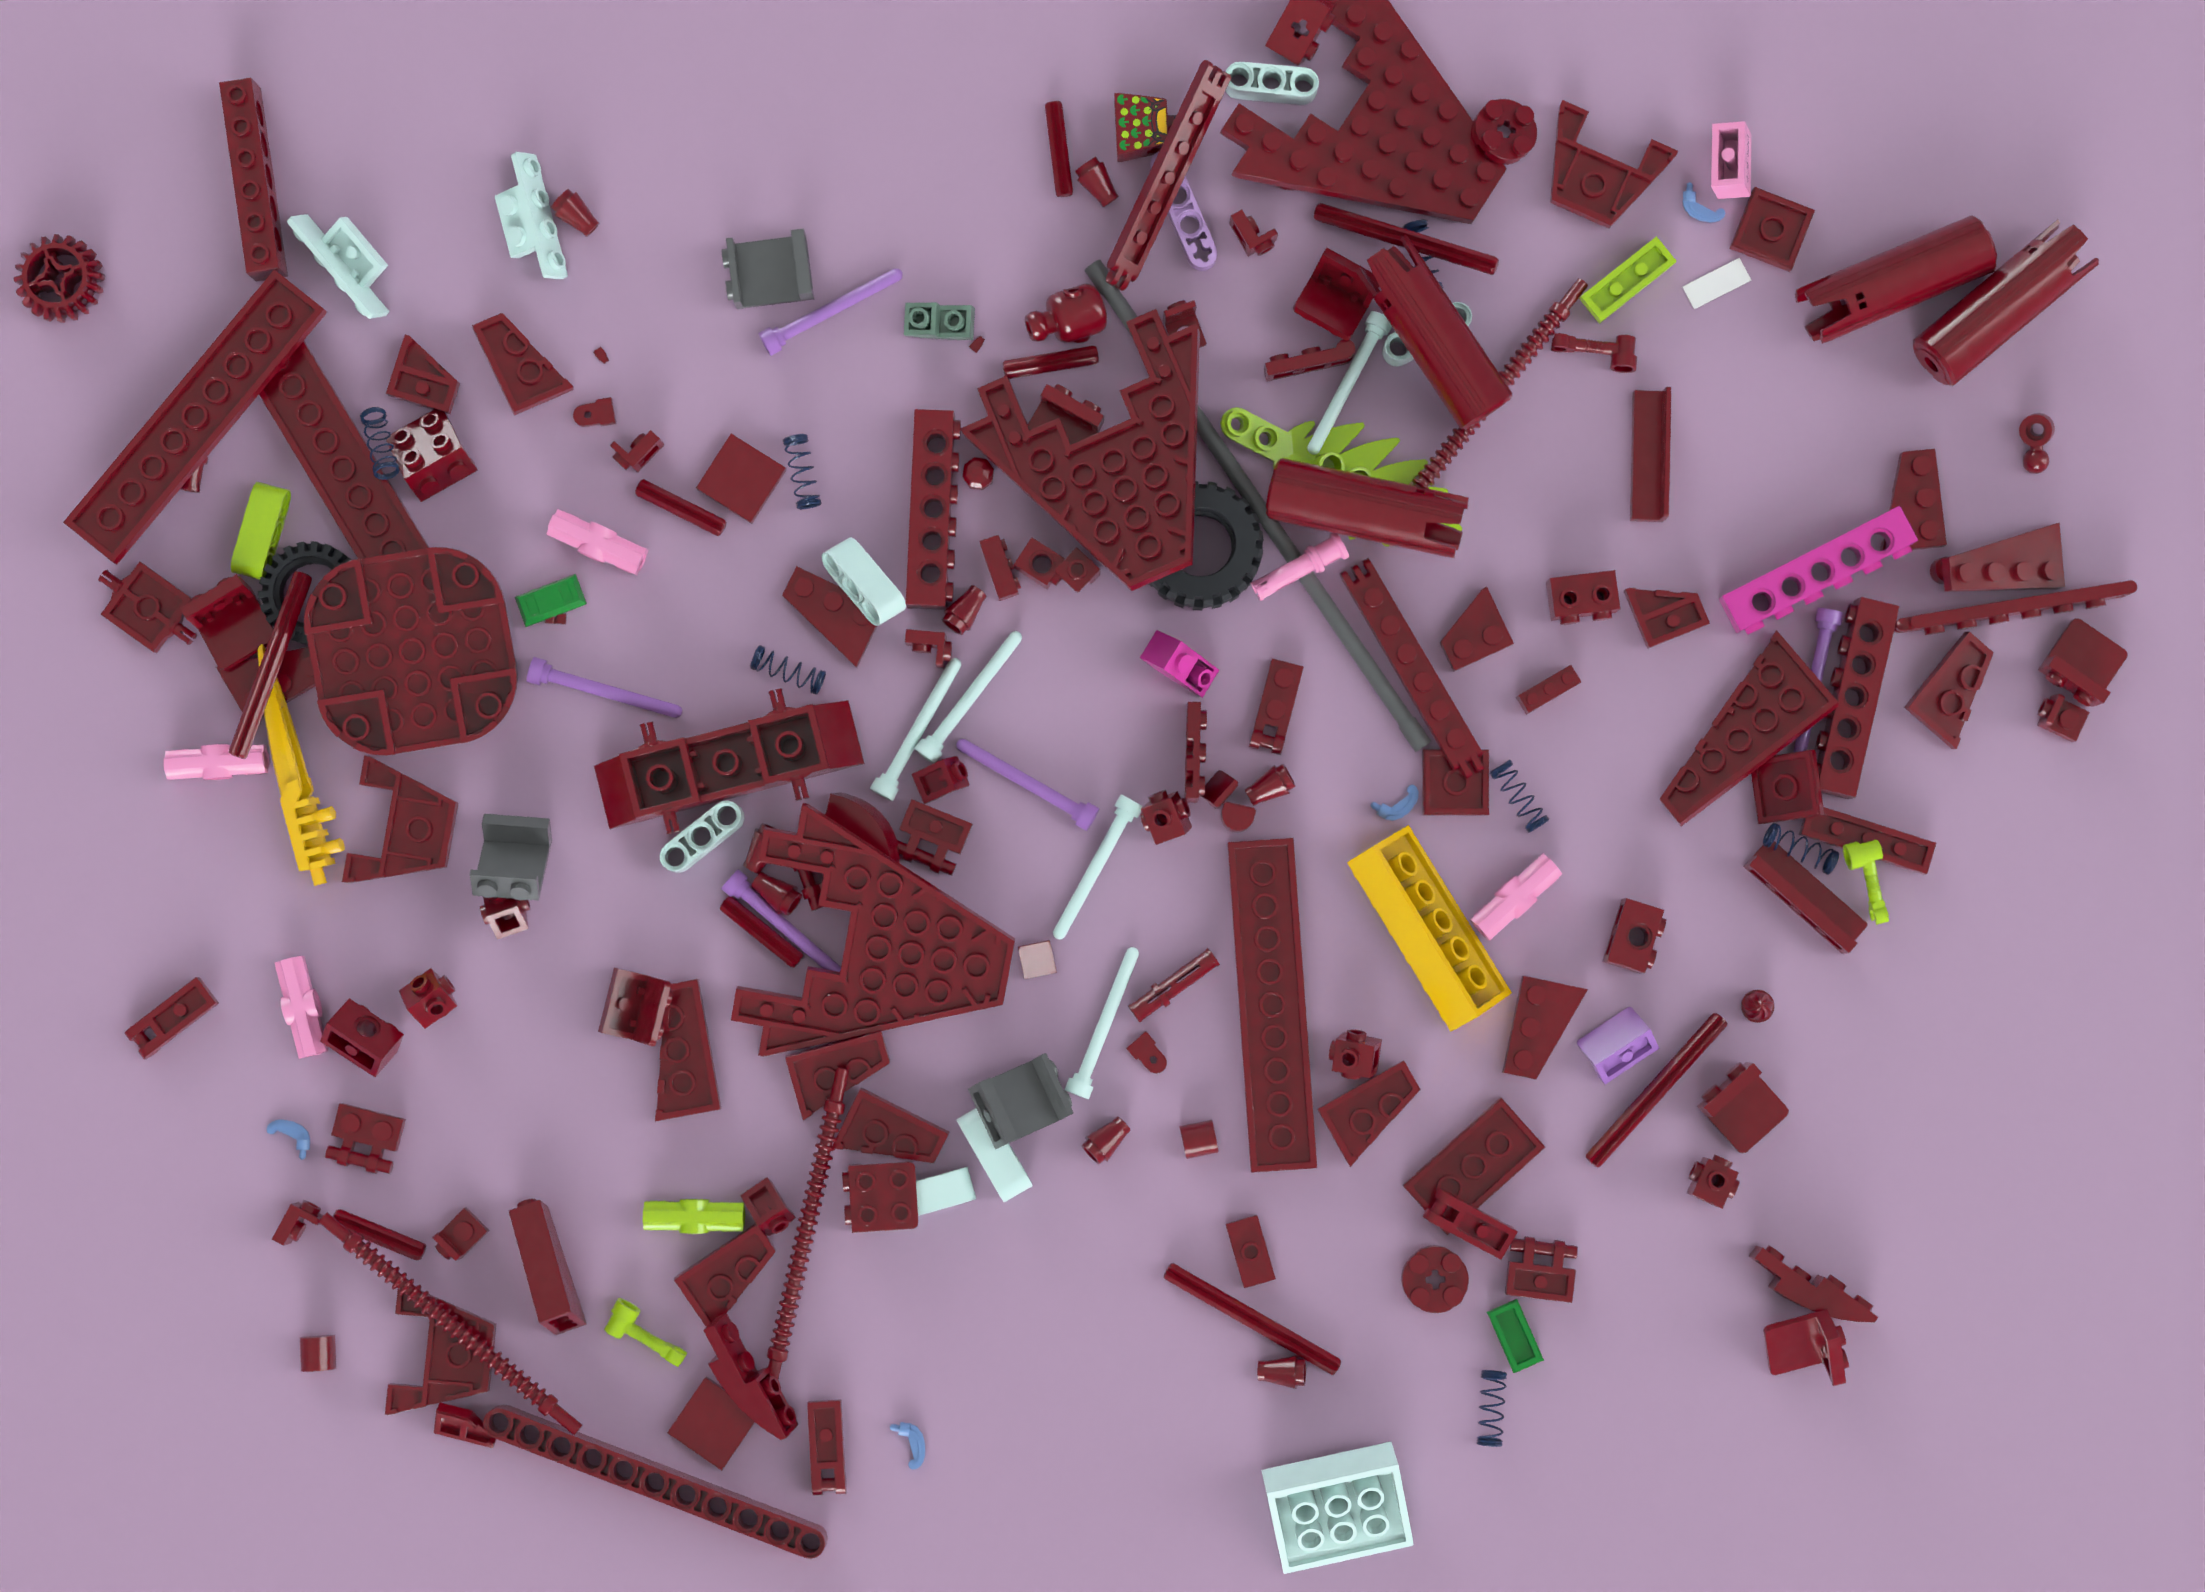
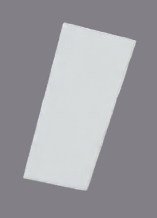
[1683,258,1751,309]

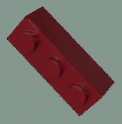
[979,535,1021,601]
[1516,665,1581,715]

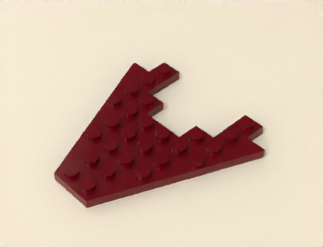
[1220,0,1507,224]
[960,309,1200,591]
[731,803,1015,1057]

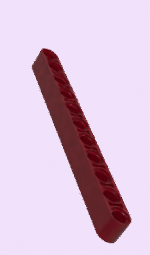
[483,1404,828,1559]

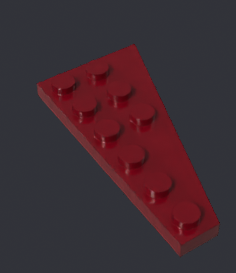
[1660,630,1839,827]

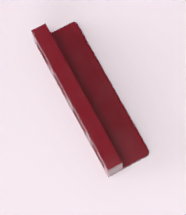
[1630,387,1671,522]
[1743,841,1868,954]

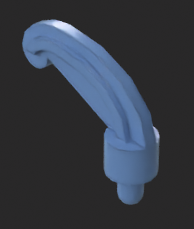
[1682,182,1726,223]
[1371,785,1419,821]
[266,1120,310,1160]
[890,1422,925,1470]

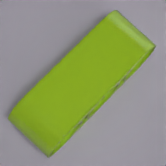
[231,482,291,580]

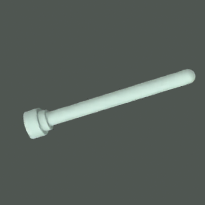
[1307,311,1392,455]
[914,631,1022,764]
[870,658,961,801]
[1053,794,1143,940]
[1064,947,1139,1100]

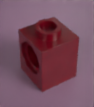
[1014,537,1065,590]

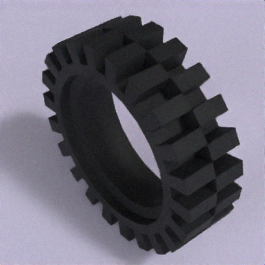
[258,541,351,645]

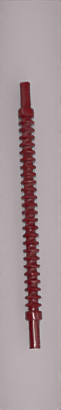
[1412,278,1588,489]
[767,1067,849,1379]
[319,1212,583,1435]

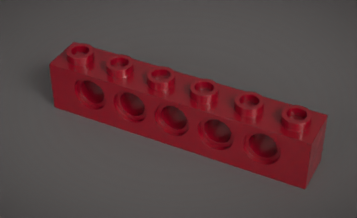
[219,77,288,282]
[906,409,961,610]
[1815,597,1900,799]

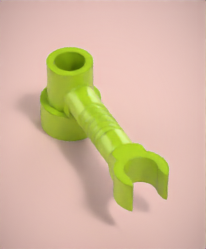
[1843,839,1889,925]
[604,1298,687,1367]

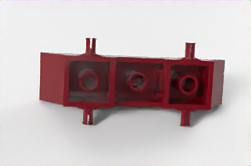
[594,688,865,834]

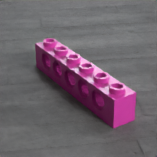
[1719,506,1918,635]

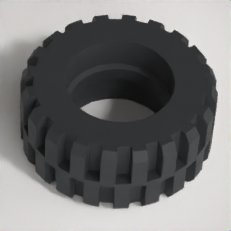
[1149,481,1264,611]

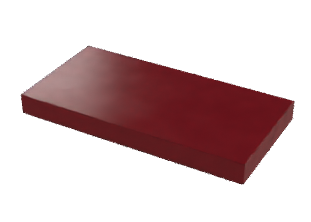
[1402,1097,1545,1235]

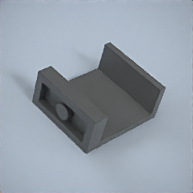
[722,228,814,309]
[469,814,552,901]
[968,1053,1074,1150]

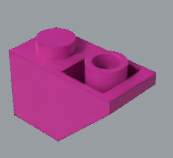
[1140,630,1219,698]

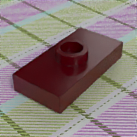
[1225,1215,1276,1288]

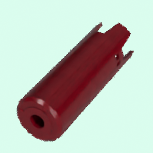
[1795,215,1997,344]
[1913,219,2099,386]
[1355,235,1513,429]
[1266,458,1469,558]

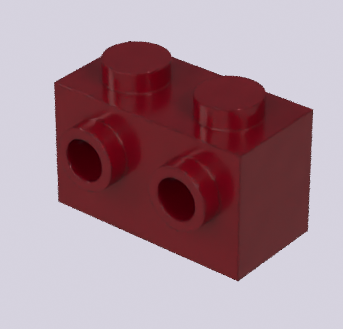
[1546,570,1621,625]

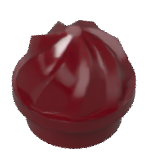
[1741,990,1774,1023]

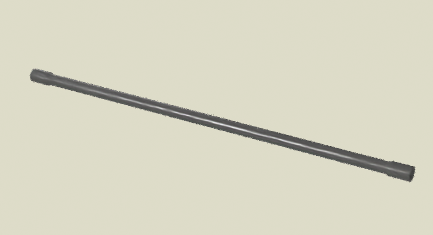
[1085,260,1432,752]

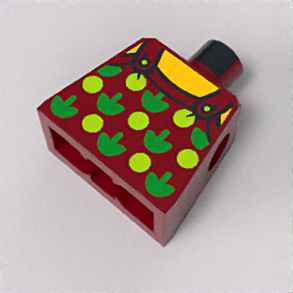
[1114,93,1176,162]

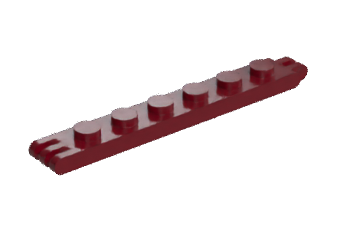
[1106,60,1231,291]
[1339,558,1484,779]
[1894,580,2137,635]

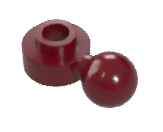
[2019,413,2055,474]

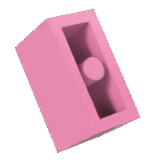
[1711,121,1751,199]

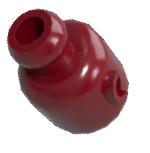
[1025,284,1107,343]

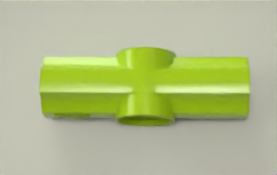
[643,1199,745,1234]

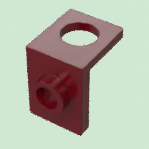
[1163,300,1207,348]

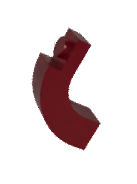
[825,792,900,863]

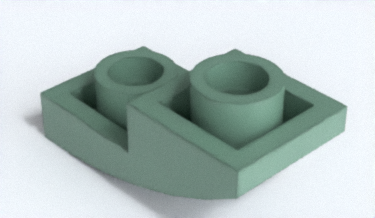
[904,302,975,340]

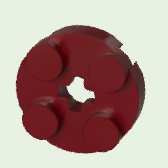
[1472,99,1537,165]
[1401,1246,1469,1313]

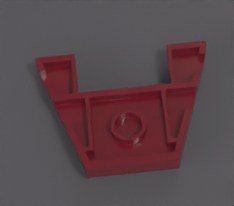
[1550,100,1678,229]
[342,756,458,883]
[385,1289,496,1415]

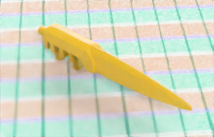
[258,644,345,886]

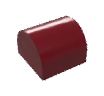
[1221,801,1256,833]
[1179,1120,1219,1159]
[300,1335,336,1372]

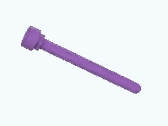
[758,268,903,356]
[1793,608,1844,752]
[527,657,682,718]
[956,739,1100,831]
[721,869,841,972]

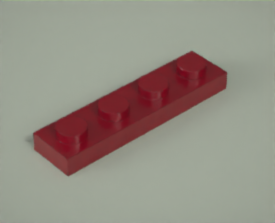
[1799,807,1937,875]

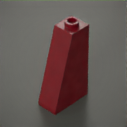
[508,1199,587,1335]

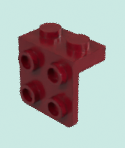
[1293,247,1380,340]
[1028,384,1104,445]
[386,410,478,502]
[180,574,273,671]
[2038,618,2128,707]
[598,967,673,1047]
[1697,1062,1789,1153]
[842,1162,918,1233]
[1763,1309,1849,1386]

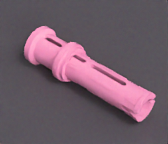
[1251,533,1349,601]

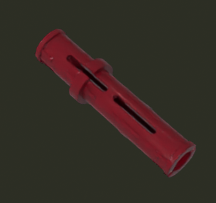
[1128,948,1220,1022]

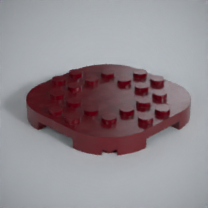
[304,547,518,756]

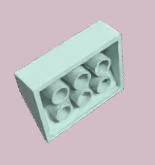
[1261,1442,1414,1574]

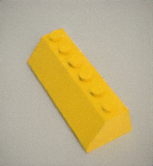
[1347,825,1512,1031]

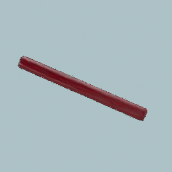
[1314,203,1499,275]
[229,571,312,759]
[1586,1013,1728,1167]
[1164,1263,1341,1375]

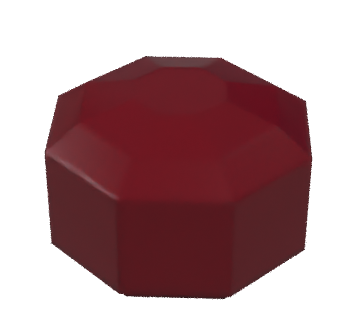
[962,457,994,490]

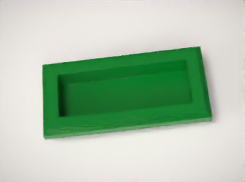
[515,574,587,627]
[1487,1299,1544,1373]

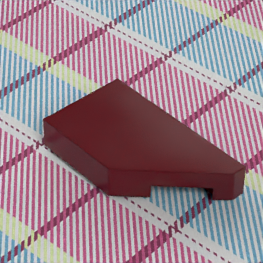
[434,1402,497,1448]

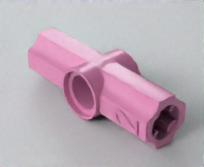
[546,509,648,576]
[164,744,270,780]
[1470,853,1562,941]
[275,956,328,1059]

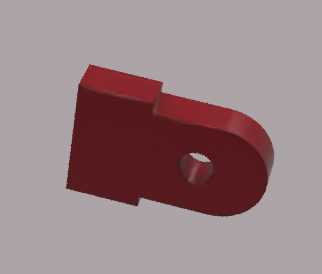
[573,397,616,427]
[1126,1031,1167,1074]

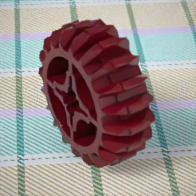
[13,234,105,323]

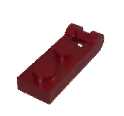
[1264,339,1355,382]
[1249,658,1304,755]
[124,977,219,1060]
[1423,1188,1518,1260]
[807,1399,847,1496]

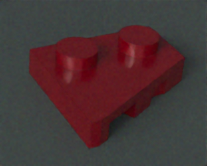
[386,334,460,414]
[1440,587,1514,672]
[1624,588,1710,649]

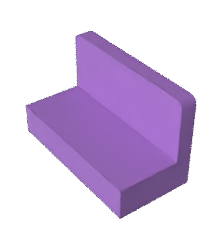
[1577,1007,1659,1084]

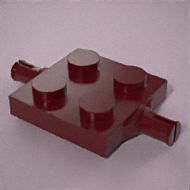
[98,561,197,654]

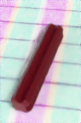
[1045,101,1073,197]
[1003,345,1099,379]
[635,479,727,536]
[720,896,803,968]
[333,1209,426,1261]

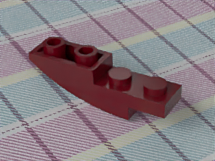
[1749,1245,1878,1323]
[703,1313,799,1440]

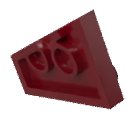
[472,313,574,416]
[1880,449,1947,551]
[782,566,877,668]
[1904,632,1994,749]
[216,647,315,718]
[1184,702,1207,803]
[1502,976,1588,1079]
[785,1031,890,1120]
[1317,1060,1421,1167]
[832,1088,950,1163]
[674,1223,776,1327]

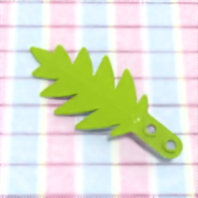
[1220,407,1462,547]

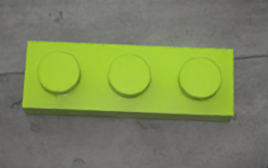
[1579,236,1677,324]

